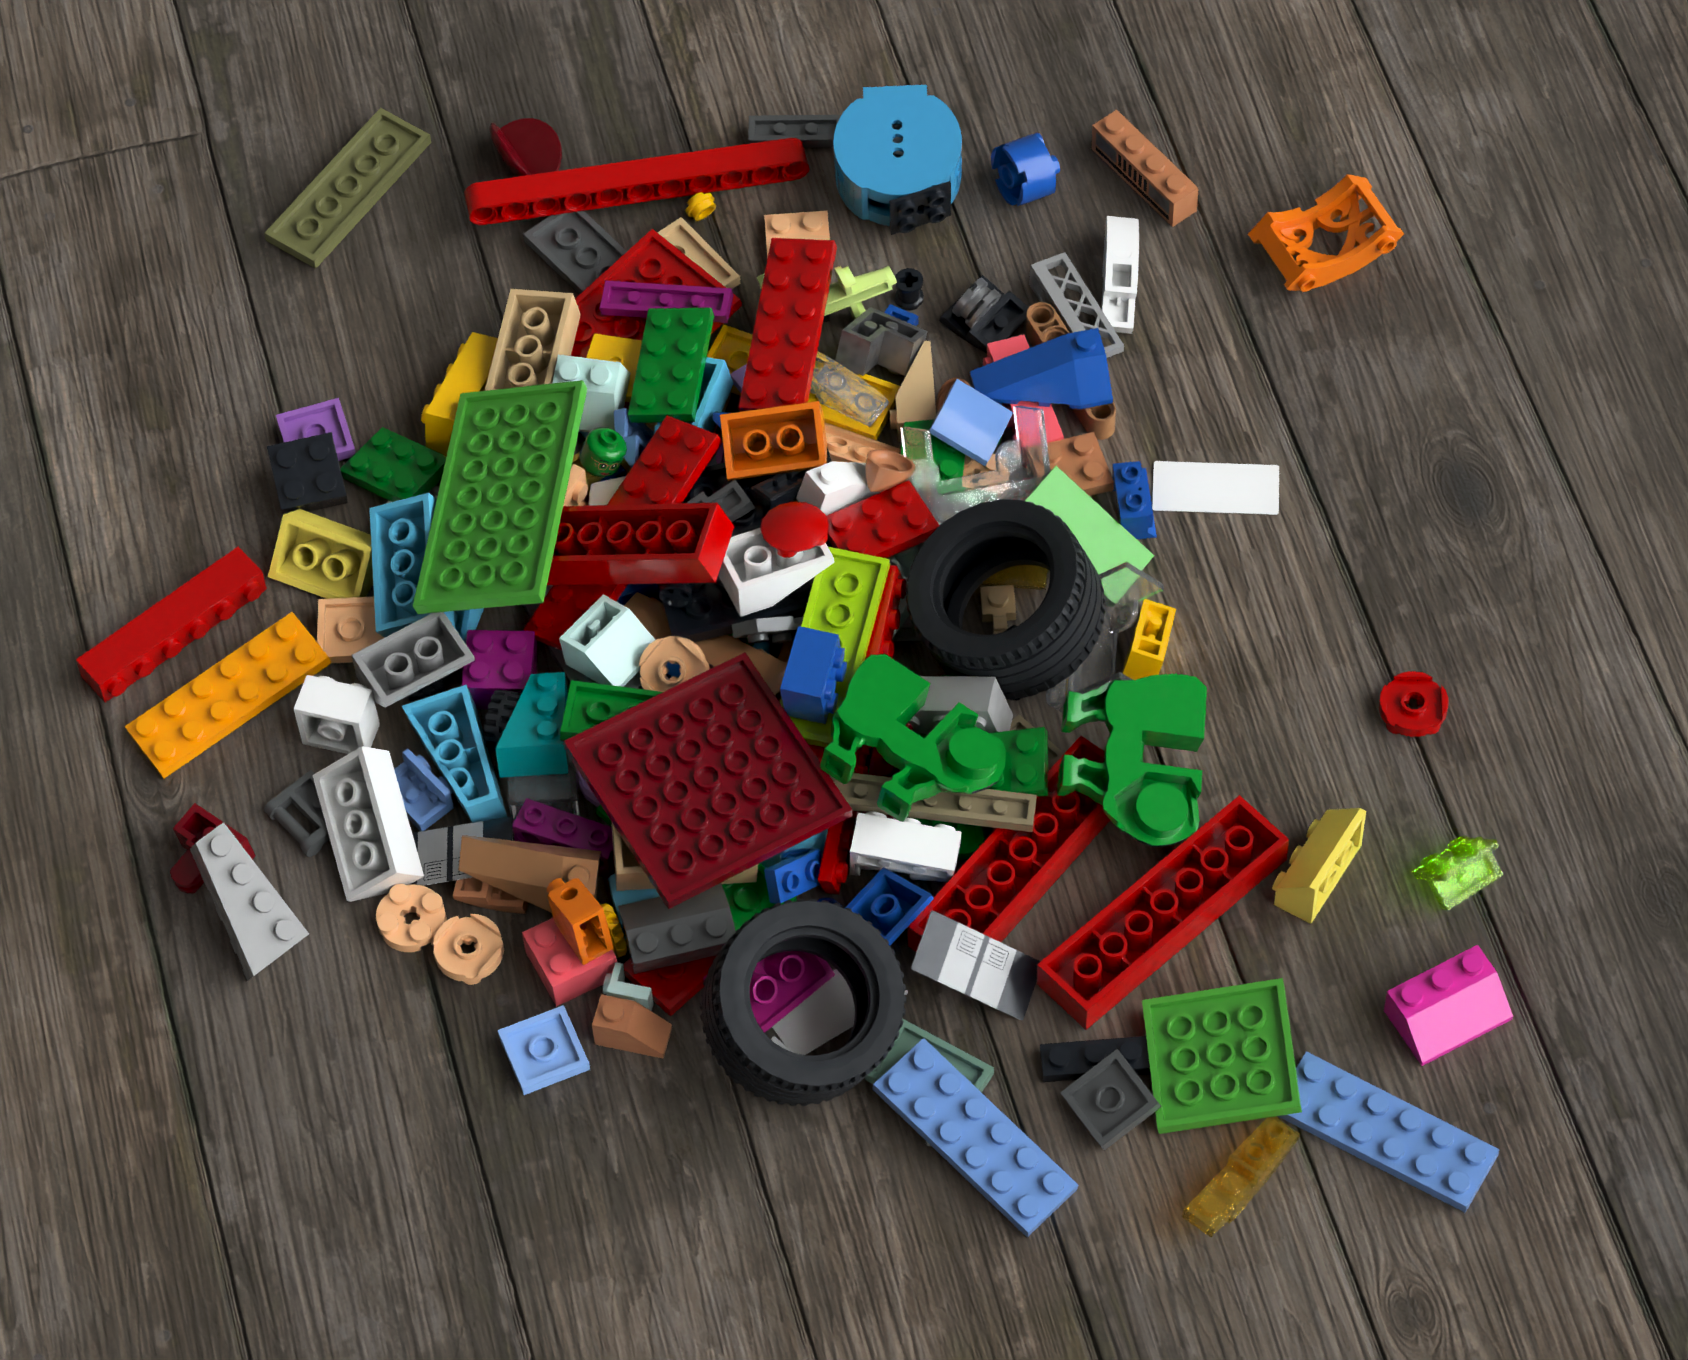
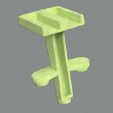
[757,266,897,320]

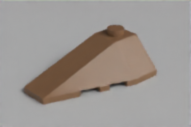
[458,835,602,913]

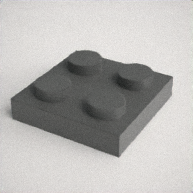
[1060,1049,1162,1151]

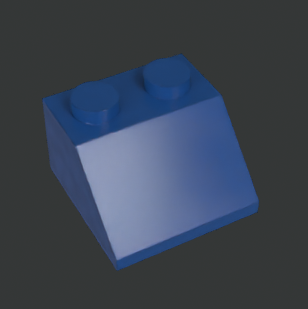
[844,867,934,946]

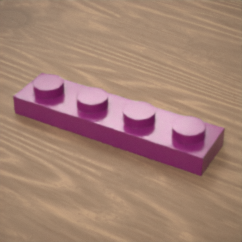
[600,281,734,323]

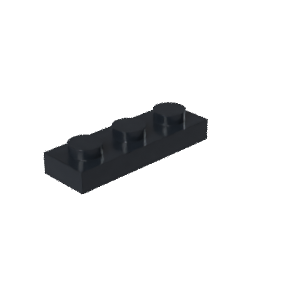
[1040,1036,1150,1082]

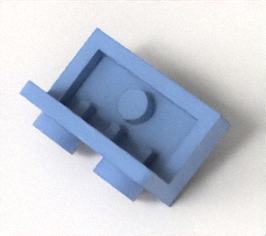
[394,748,454,831]

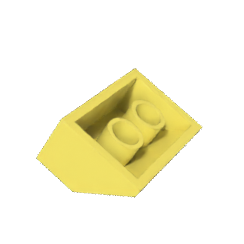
[268,509,373,599]
[1272,808,1366,924]

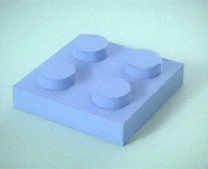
[498,1005,590,1095]

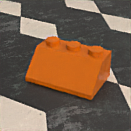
[720,401,827,481]

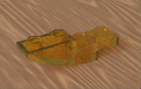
[1182,1116,1300,1237]

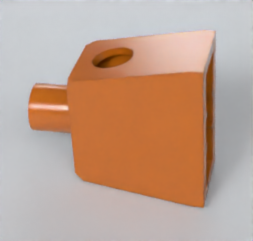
[547,878,614,965]

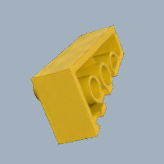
[421,332,498,456]

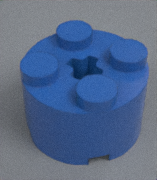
[991,133,1060,206]

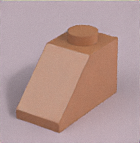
[592,994,672,1058]

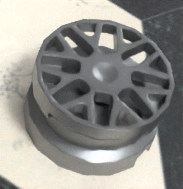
[952,277,1001,328]

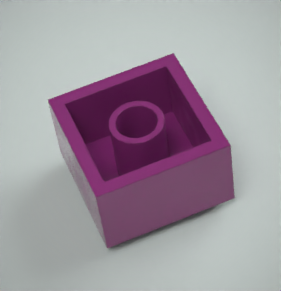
[462,630,538,709]

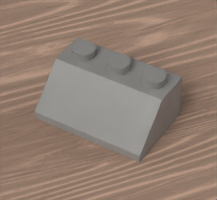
[352,612,475,708]

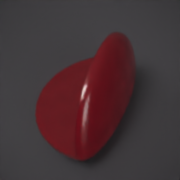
[489,118,562,177]

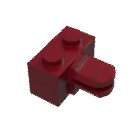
[170,803,256,894]

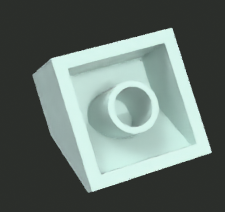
[552,354,631,432]

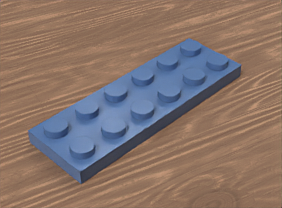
[872,1038,1079,1237]
[1278,1051,1499,1212]

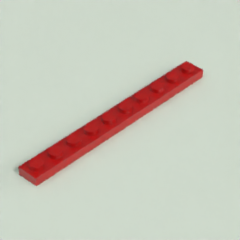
[818,565,907,895]

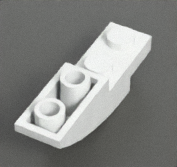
[1100,216,1139,334]

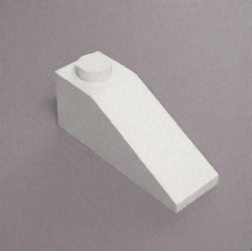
[796,461,885,516]

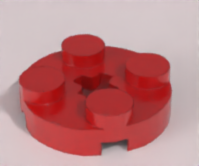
[1379,671,1449,737]

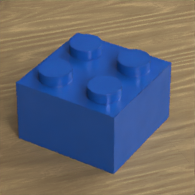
[780,626,847,724]

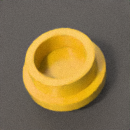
[685,192,716,221]

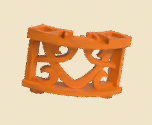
[1248,174,1404,292]

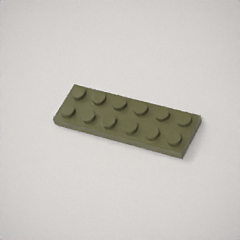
[264,108,431,269]

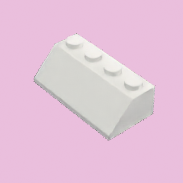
[312,746,424,902]

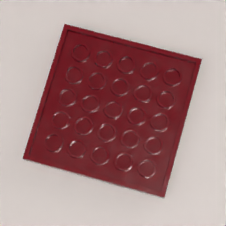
[564,652,852,909]

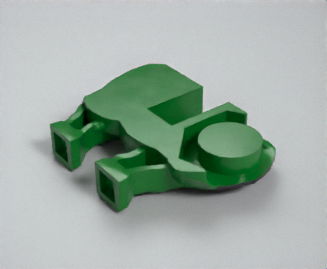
[820,654,1006,822]
[1057,674,1207,847]

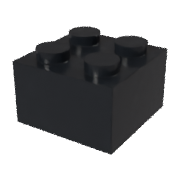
[267,432,348,515]

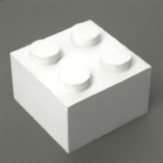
[294,675,380,754]

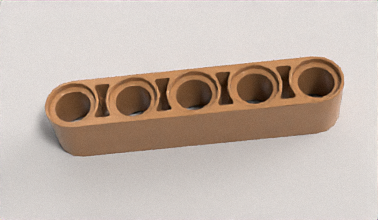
[1026,302,1116,440]

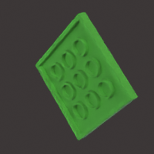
[1142,978,1302,1134]

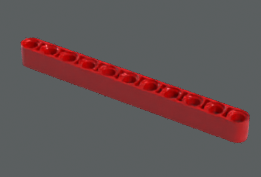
[464,138,810,225]

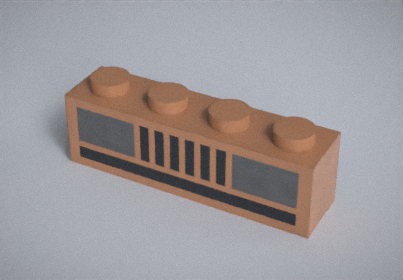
[1092,110,1198,227]

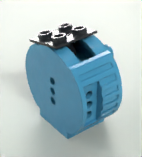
[833,85,962,235]

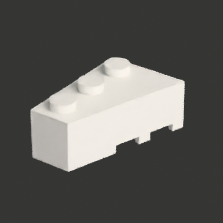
[849,811,962,882]

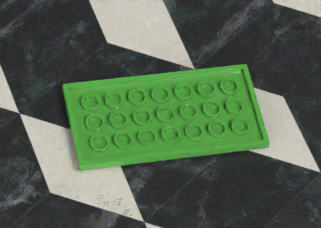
[413,380,588,614]

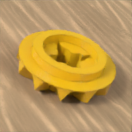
[601,903,627,958]

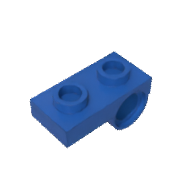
[764,848,822,904]

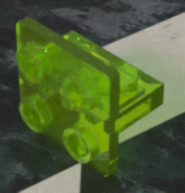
[1413,835,1503,910]

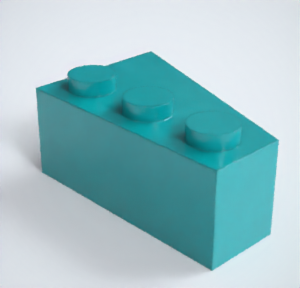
[495,672,569,778]

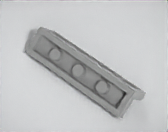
[1029,252,1124,358]

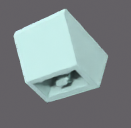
[559,594,655,687]

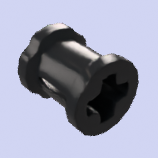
[895,268,924,311]

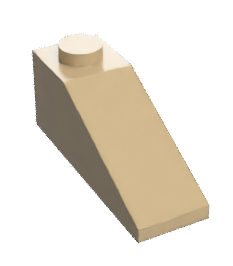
[889,341,936,442]

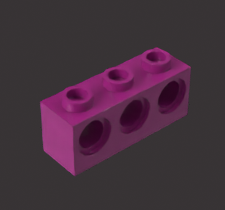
[512,798,615,878]

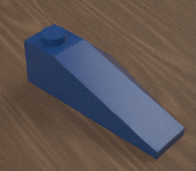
[970,328,1113,409]

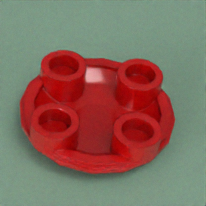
[760,502,829,558]

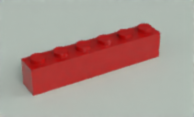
[76,546,267,703]

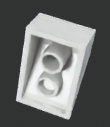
[718,528,834,617]

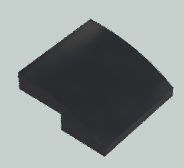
[939,275,1029,353]

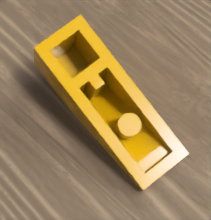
[1120,598,1176,680]

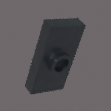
[751,469,811,510]

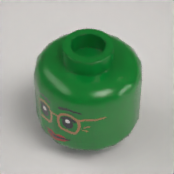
[579,428,627,477]

